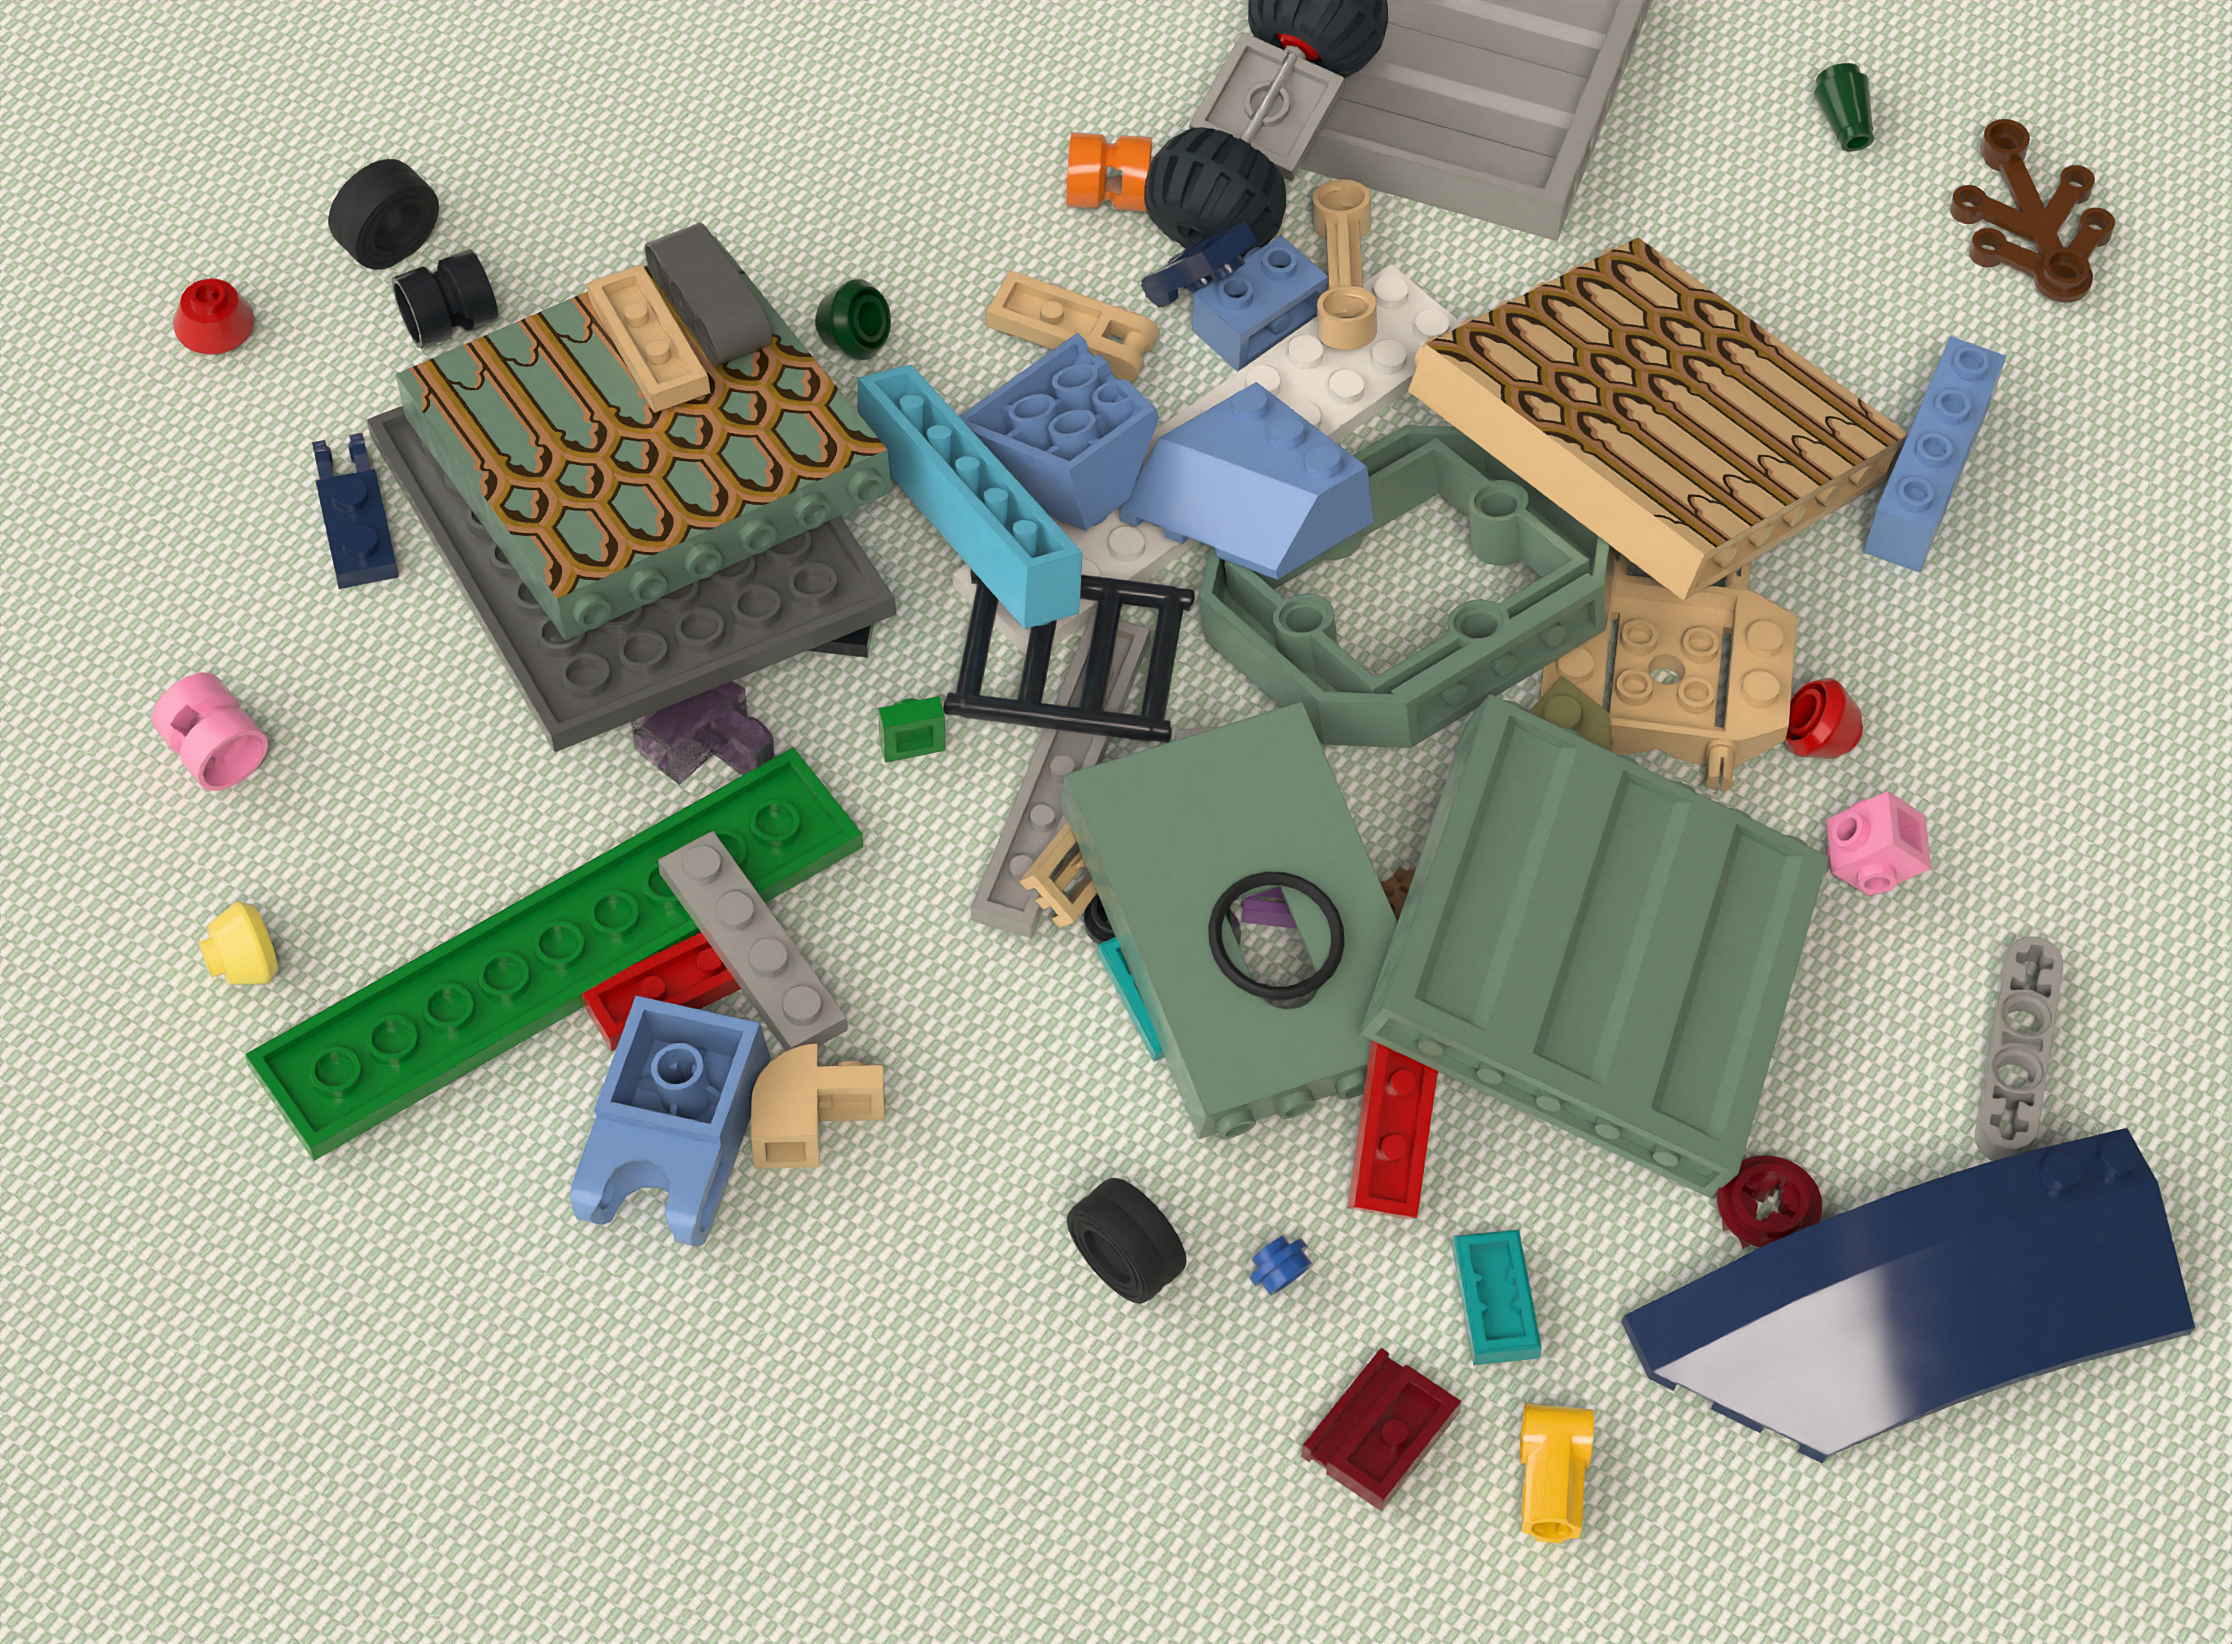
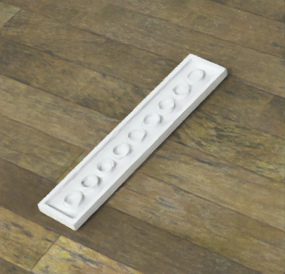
[952,263,1462,655]

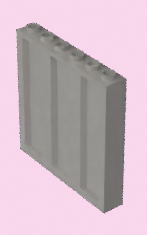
[1300,0,1653,241]

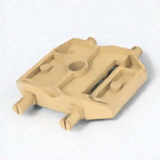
[1539,548,1797,791]

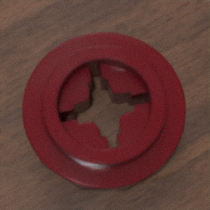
[1715,1156,1822,1249]

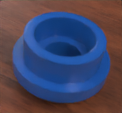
[1249,1236,1313,1296]

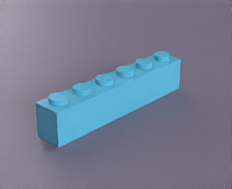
[857,364,1083,629]

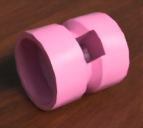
[151,672,268,791]

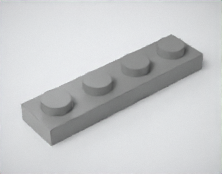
[658,831,848,1051]

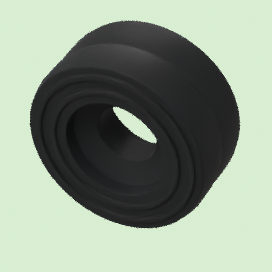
[328,159,439,270]
[1067,1178,1187,1304]

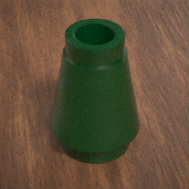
[1814,63,1874,152]

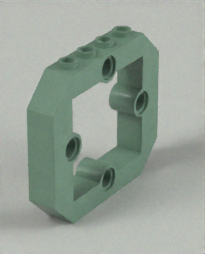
[1199,425,1615,748]

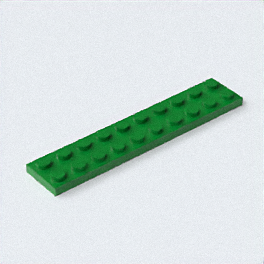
[245,747,863,1161]

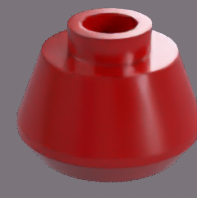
[173,278,254,355]
[1785,678,1863,759]

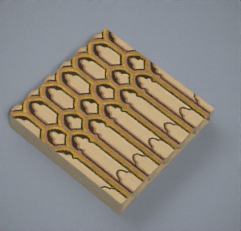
[1408,237,1908,601]

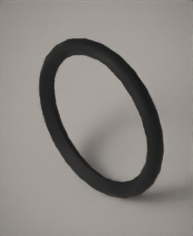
[1208,872,1345,1000]

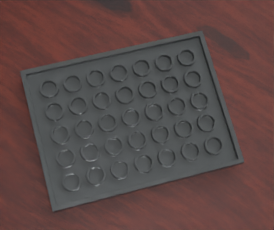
[366,406,897,752]

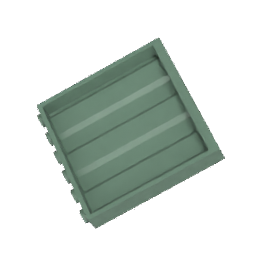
[1360,694,1829,1198]

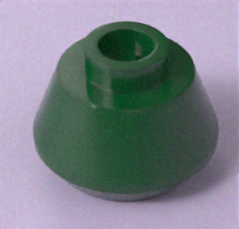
[815,279,891,360]

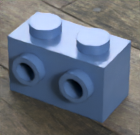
[1192,235,1328,372]

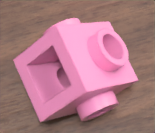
[1826,791,1931,897]

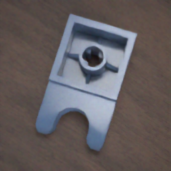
[570,996,771,1247]

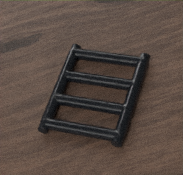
[943,569,1195,743]

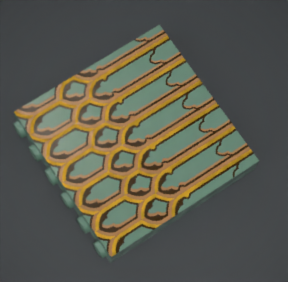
[396,236,892,641]

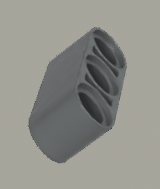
[644,222,772,367]

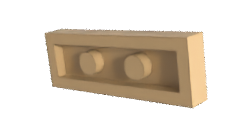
[586,264,711,413]

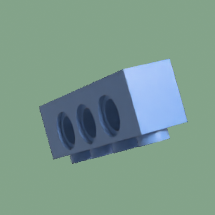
[1864,336,2006,573]

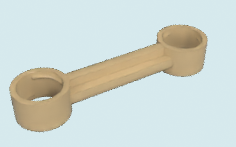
[1313,179,1377,350]

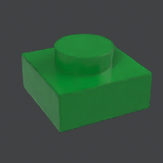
[878,696,945,763]

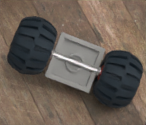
[1144,0,1388,258]

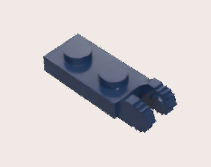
[1141,221,1258,308]
[312,433,399,589]

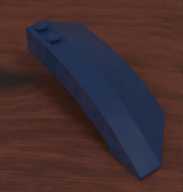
[1621,1128,2195,1464]

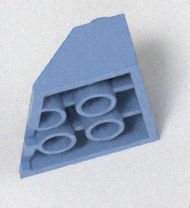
[959,333,1159,531]
[1119,382,1374,580]

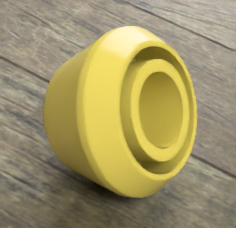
[199,901,278,985]

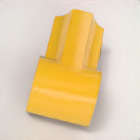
[1520,1402,1594,1543]

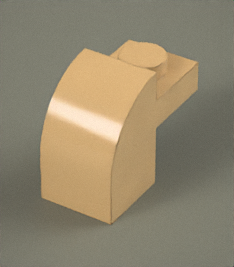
[751,1044,885,1169]

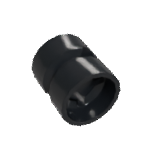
[392,249,499,349]

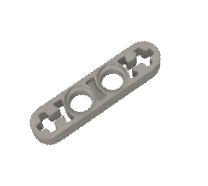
[1975,936,2063,1161]

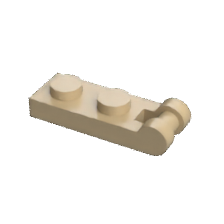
[986,270,1160,382]

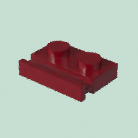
[1301,1348,1462,1512]

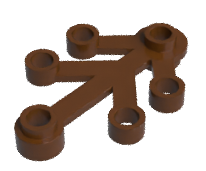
[1950,119,2115,302]

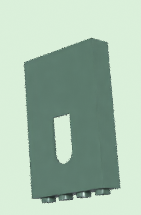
[1060,702,1398,1139]

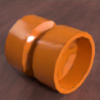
[1066,132,1152,212]

